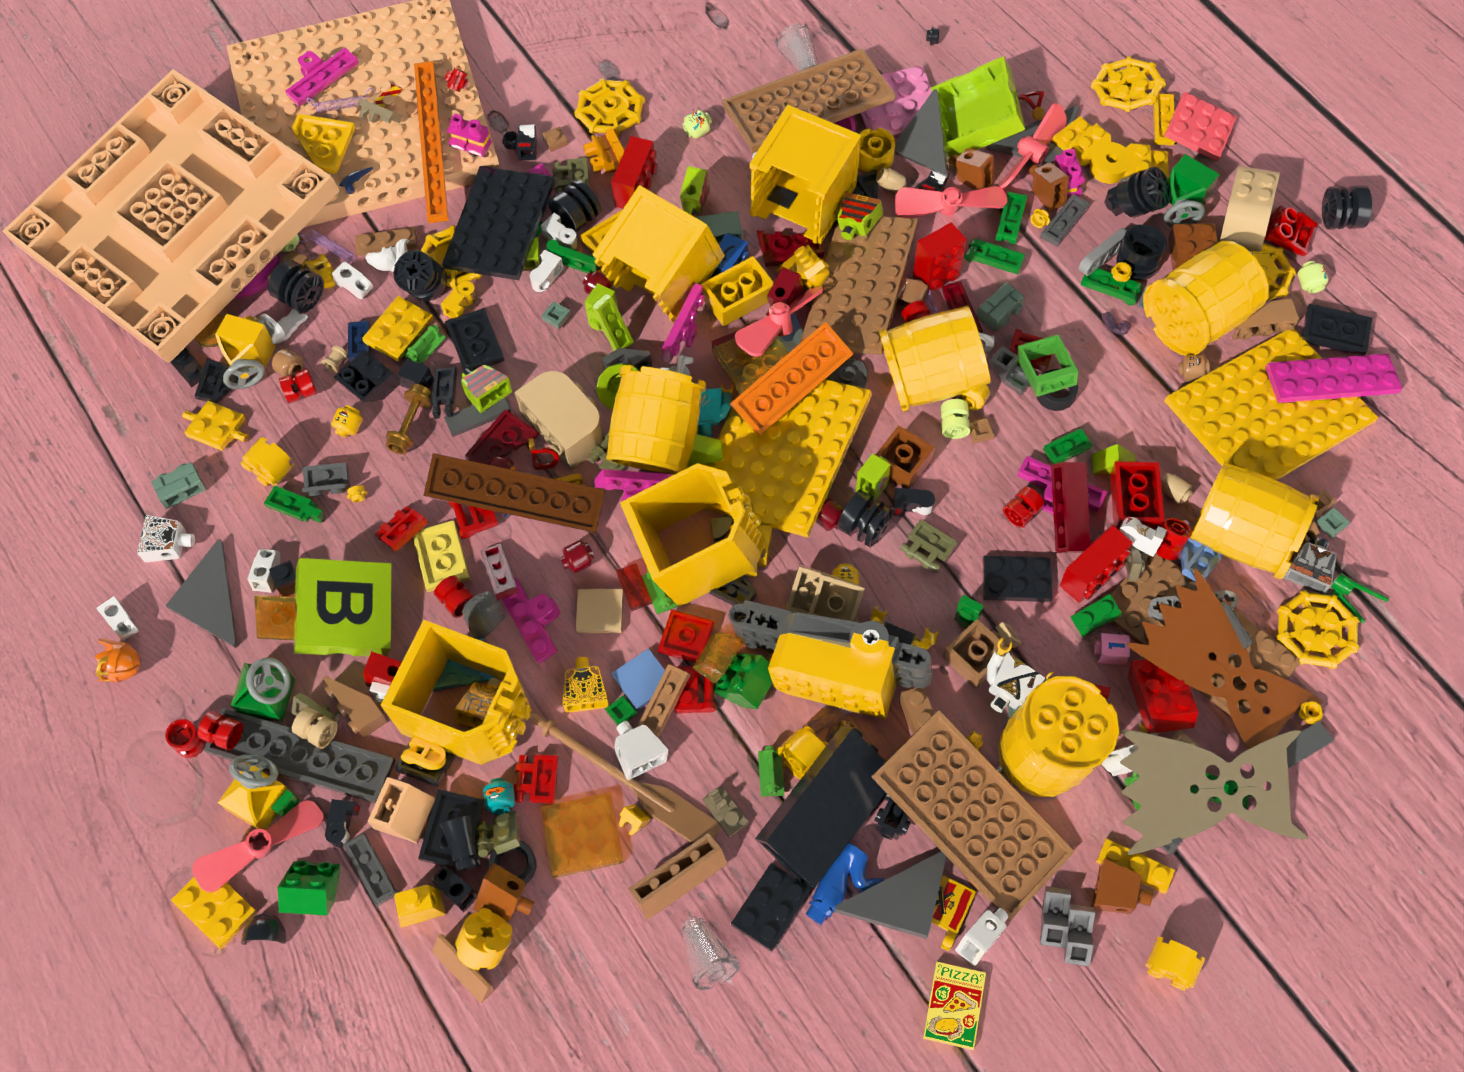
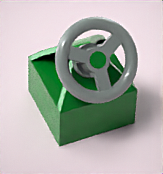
[1164,154,1220,227]
[230,658,296,722]

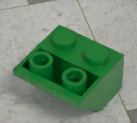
[714,653,772,709]
[277,860,341,916]

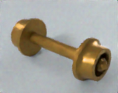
[385,384,432,455]

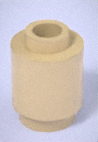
[876,167,907,194]
[1161,473,1193,504]

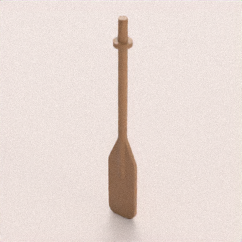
[528,711,720,844]

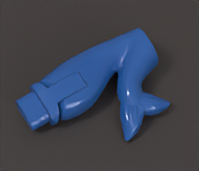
[805,843,884,925]

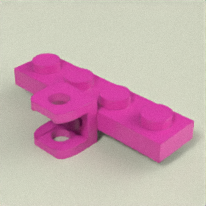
[285,47,359,107]
[662,283,705,363]
[1017,456,1107,514]
[594,469,675,502]
[502,578,561,664]

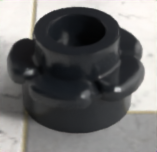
[926,26,939,46]
[502,131,518,149]

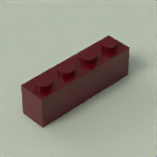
[1051,462,1092,553]

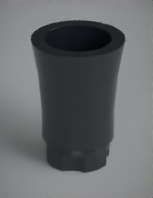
[440,815,480,871]

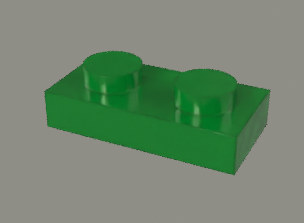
[1043,428,1093,464]
[1070,594,1123,638]
[954,595,983,629]

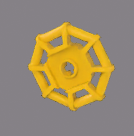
[1091,56,1166,112]
[574,78,645,136]
[421,225,482,289]
[1261,243,1296,301]
[1276,590,1360,669]

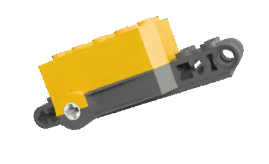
[728,600,933,720]

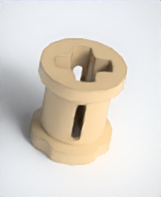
[321,345,348,373]

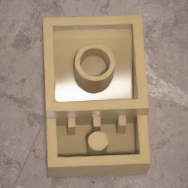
[786,564,865,622]

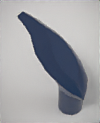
[339,167,373,195]

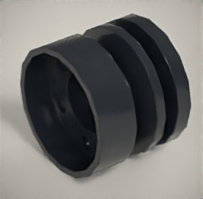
[1117,167,1171,218]
[548,179,602,233]
[1321,185,1372,230]
[1116,224,1167,280]
[393,250,447,302]
[268,259,324,313]
[837,489,894,548]

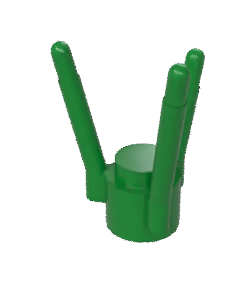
[1331,573,1389,623]

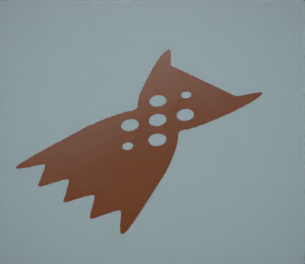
[1127,569,1323,750]

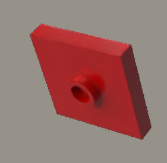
[657,609,715,664]

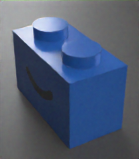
[712,233,750,277]

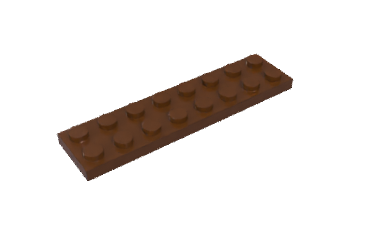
[423,453,605,533]

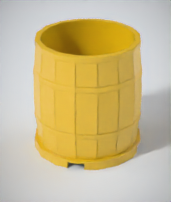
[1143,241,1269,356]
[878,305,991,413]
[606,366,706,474]
[1189,462,1319,580]
[998,676,1119,797]

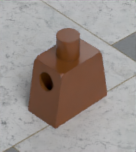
[949,148,994,190]
[1029,163,1069,213]
[1091,859,1153,914]
[473,863,535,921]

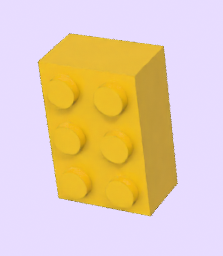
[701,256,774,327]

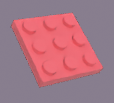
[1164,92,1237,162]

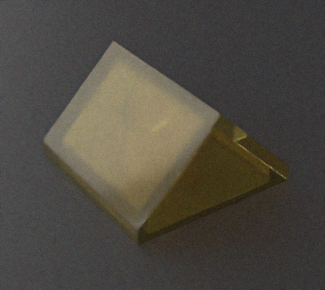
[254,595,297,641]

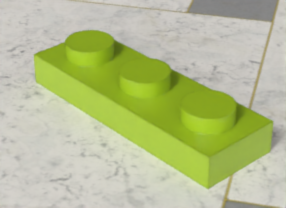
[592,294,634,351]

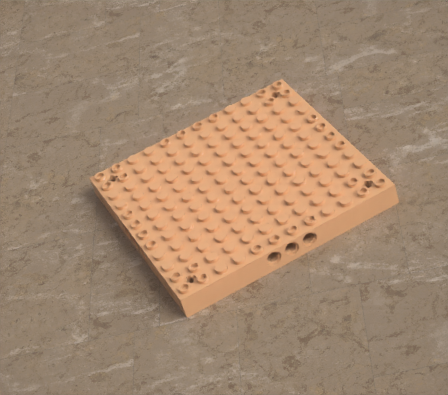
[227,0,500,227]
[3,69,340,364]

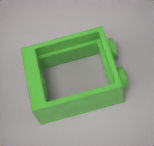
[1018,335,1078,397]

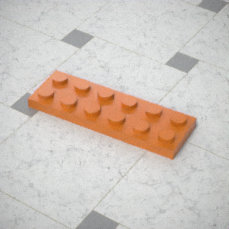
[730,322,853,437]

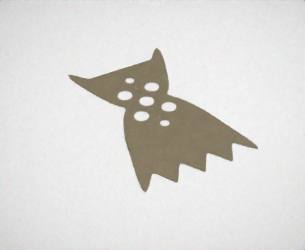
[1120,730,1308,855]

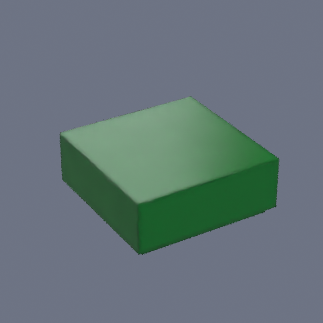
[605,695,638,726]
[271,789,299,818]

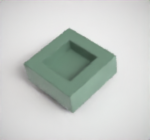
[542,301,571,329]
[1316,507,1350,539]

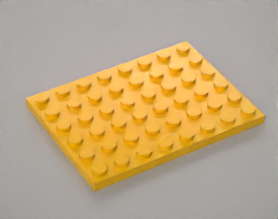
[1164,329,1379,480]
[705,362,872,538]

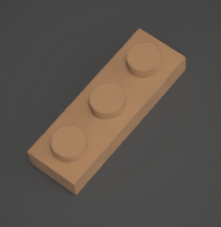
[355,227,417,256]
[638,664,690,737]

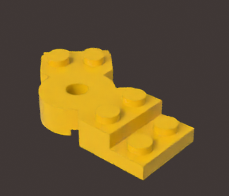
[1052,116,1169,184]

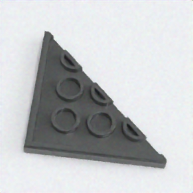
[895,89,948,177]
[986,106,1079,164]
[166,539,238,648]
[834,851,946,939]

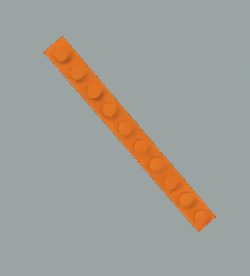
[414,61,449,223]

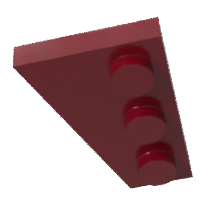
[757,230,825,267]
[465,409,539,464]

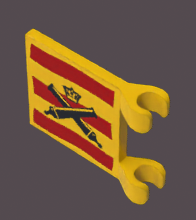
[931,875,976,951]

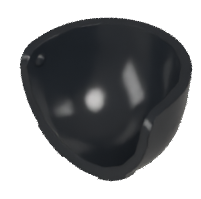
[241,914,286,945]

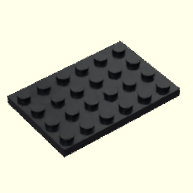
[442,166,555,280]

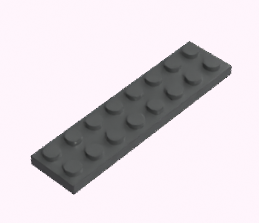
[203,708,396,804]

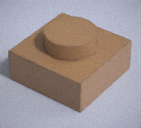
[542,126,568,152]

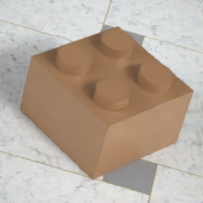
[943,619,1011,689]

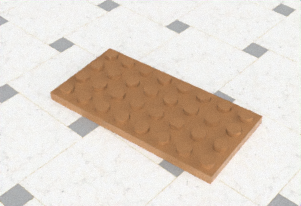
[722,48,895,153]
[800,216,919,355]
[1110,553,1301,716]
[871,710,1074,921]

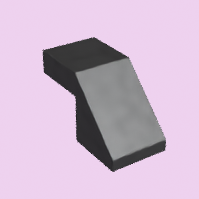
[990,346,1030,395]
[602,348,652,371]
[1040,886,1071,948]
[1064,904,1096,966]

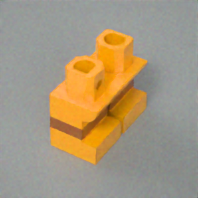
[583,128,624,174]

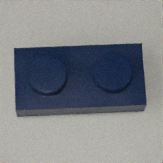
[348,321,370,362]

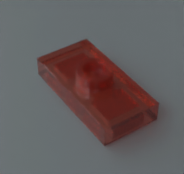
[616,563,652,612]

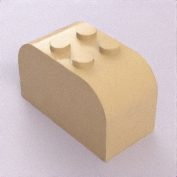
[1220,165,1280,252]
[515,371,603,470]

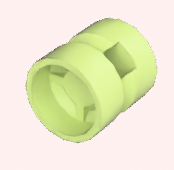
[940,399,970,439]

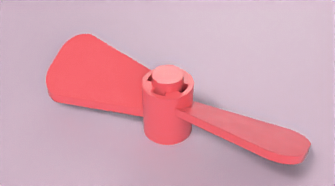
[997,103,1067,189]
[895,186,1007,219]
[735,286,823,357]
[192,800,323,893]

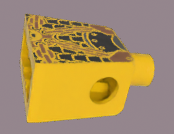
[563,657,609,713]

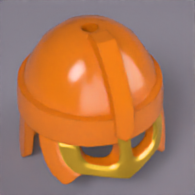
[95,637,141,682]

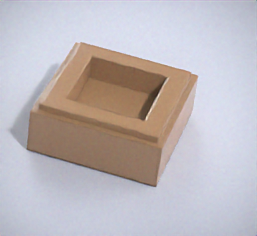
[969,417,995,444]

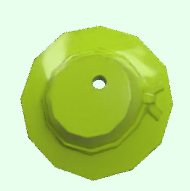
[596,363,639,409]

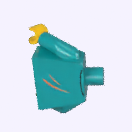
[698,385,733,438]

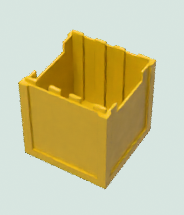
[749,105,862,245]
[592,185,725,323]

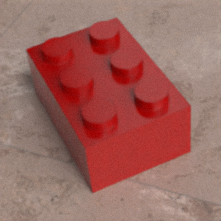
[611,136,658,209]
[913,222,966,294]
[1110,461,1165,530]
[1059,525,1133,604]
[1128,659,1198,734]

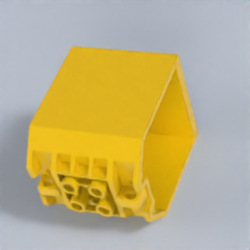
[620,463,766,607]
[381,620,532,765]

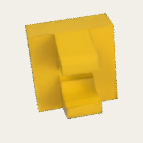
[619,804,652,835]

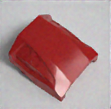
[1265,205,1318,256]

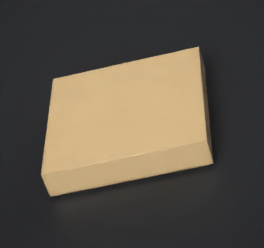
[576,589,623,633]

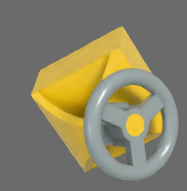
[215,314,276,389]
[217,754,291,830]

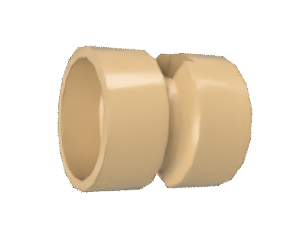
[292,707,338,749]

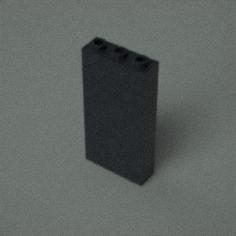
[755,727,887,889]

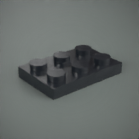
[1302,303,1372,356]
[445,308,505,371]
[982,556,1053,602]
[418,789,484,871]
[731,863,812,953]

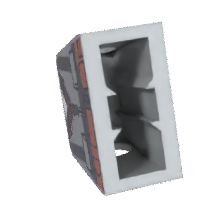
[1283,538,1337,594]

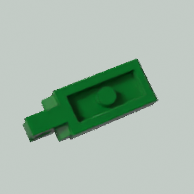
[264,486,325,523]

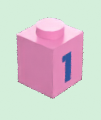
[1094,633,1130,665]

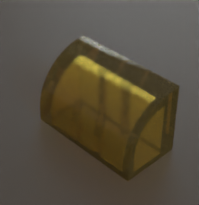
[692,632,743,684]

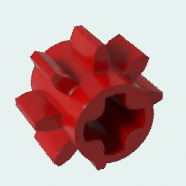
[444,67,470,92]

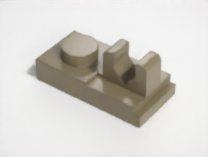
[359,98,402,124]
[1125,546,1148,581]
[291,692,340,722]
[702,786,749,838]

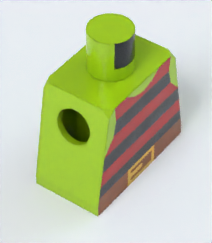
[680,166,710,216]
[837,192,883,240]
[461,365,512,413]

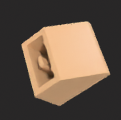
[368,777,435,844]

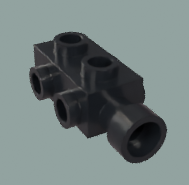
[874,794,911,840]

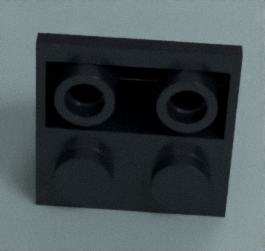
[334,350,398,403]

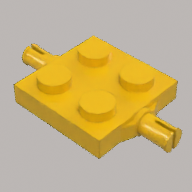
[182,401,249,451]

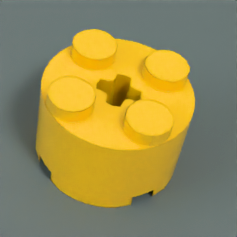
[858,128,895,175]
[240,437,294,486]
[778,726,828,779]
[455,908,513,970]
[1145,936,1205,991]

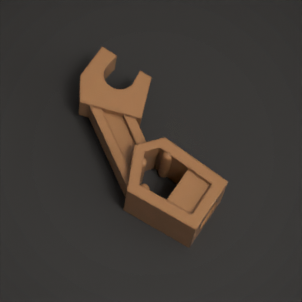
[1302,489,1336,544]

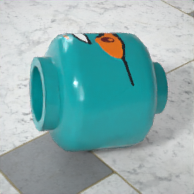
[483,778,515,815]

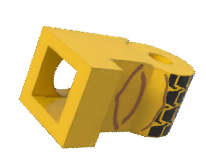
[441,281,477,319]

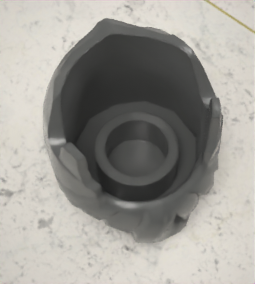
[462,591,505,640]

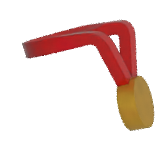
[1018,91,1044,120]
[529,438,559,470]

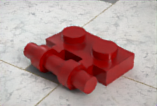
[374,505,428,552]
[513,755,559,804]

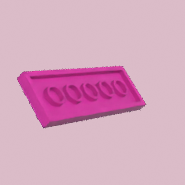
[1265,354,1402,403]

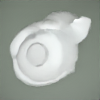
[365,239,409,272]

